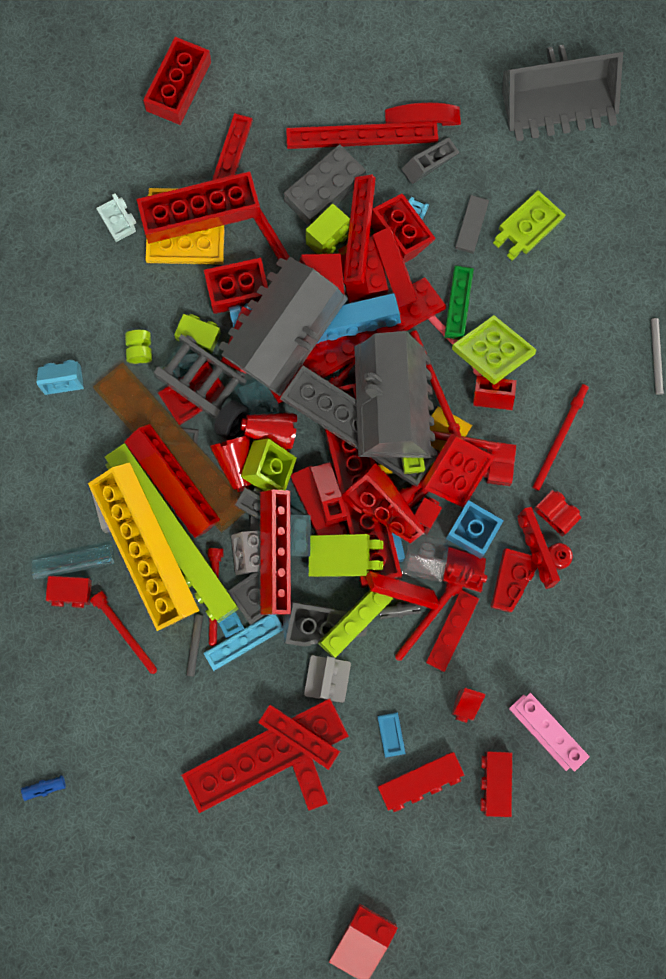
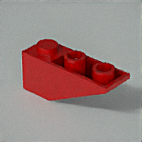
[311,463,347,525]

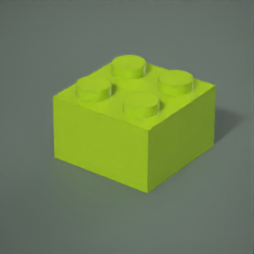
[306,203,350,254]
[240,439,297,491]

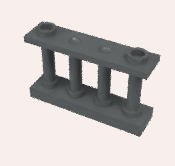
[153,334,247,420]

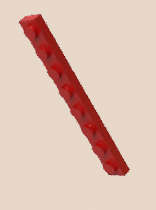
[286,122,438,149]

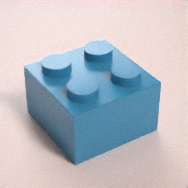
[446,500,504,559]

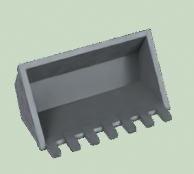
[502,45,623,141]
[219,257,348,396]
[355,331,436,458]

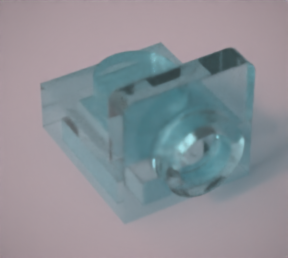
[173,353,198,380]

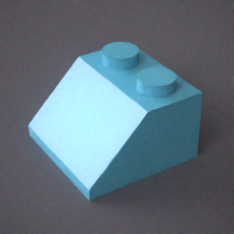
[37,360,84,395]

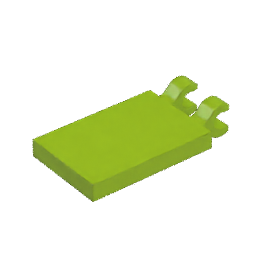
[493,190,566,261]
[309,534,383,577]

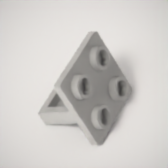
[304,655,351,703]

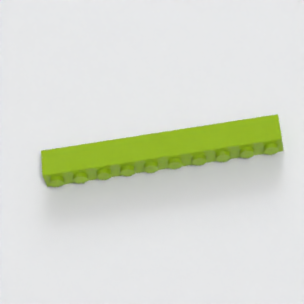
[105,443,239,623]

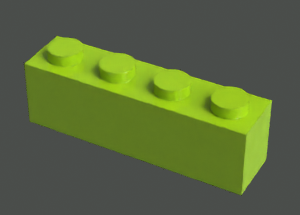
[318,590,393,658]

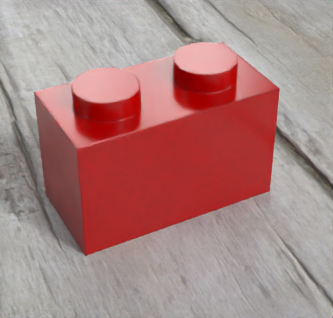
[473,376,517,410]
[415,497,442,535]
[46,576,92,608]

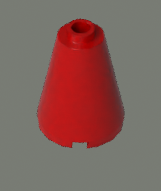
[240,413,297,452]
[210,436,251,492]

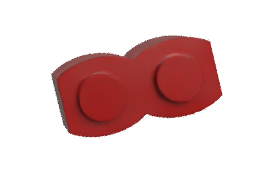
[483,442,516,486]
[534,490,582,537]

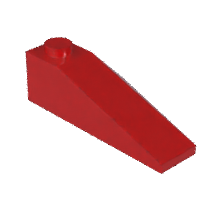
[342,463,425,544]

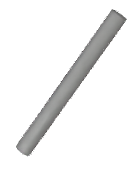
[651,318,664,395]

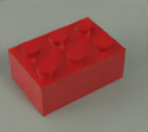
[204,258,268,314]

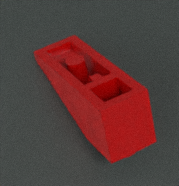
[452,688,485,723]

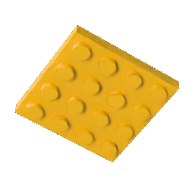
[146,188,225,265]

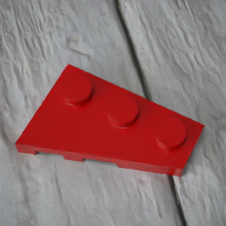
[491,548,537,613]

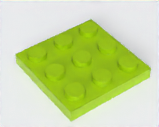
[452,315,536,385]

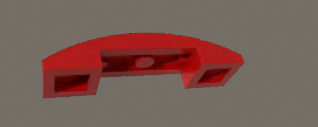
[385,103,461,126]

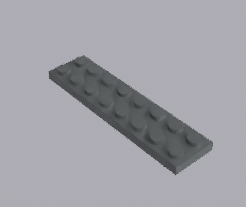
[280,366,438,486]

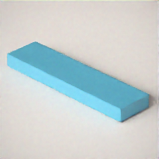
[204,615,283,671]

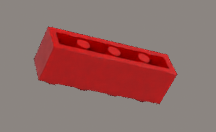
[290,465,348,535]
[377,752,464,812]

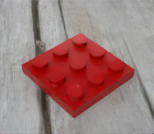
[420,433,495,508]

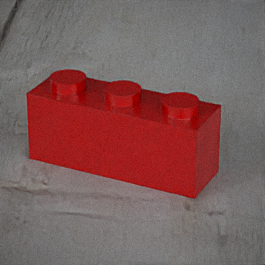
[480,752,512,817]

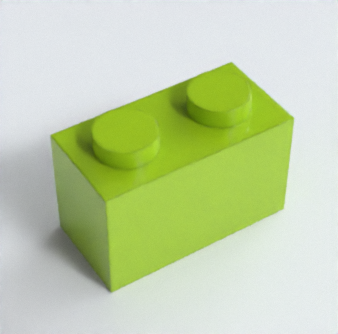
[174,314,221,354]

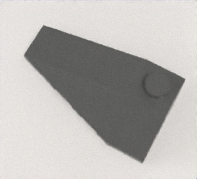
[283,601,368,647]

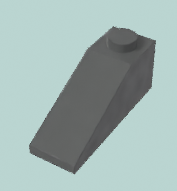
[402,138,460,184]

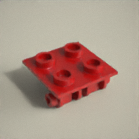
[443,547,487,592]

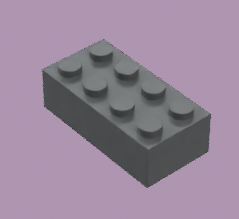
[284,145,366,226]

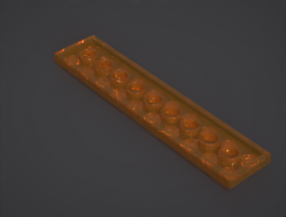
[93,362,246,533]

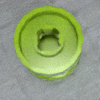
[125,330,152,364]

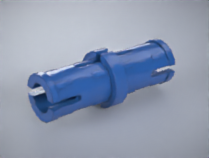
[21,775,66,801]

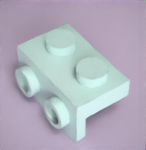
[97,193,136,242]

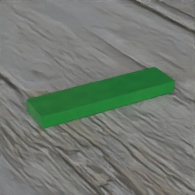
[444,266,474,340]

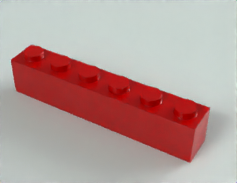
[125,424,220,538]
[260,489,291,615]

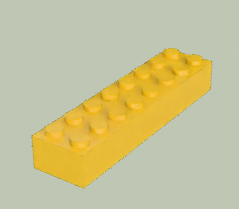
[88,462,199,631]

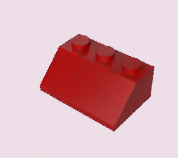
[371,193,436,263]
[338,236,388,304]

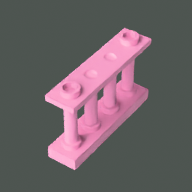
[509,693,590,772]

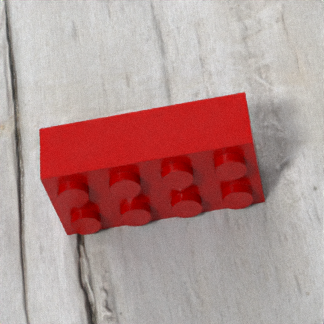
[143,37,211,125]

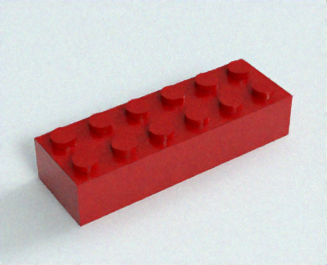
[136,171,261,244]

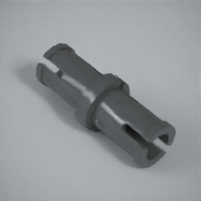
[379,602,421,620]

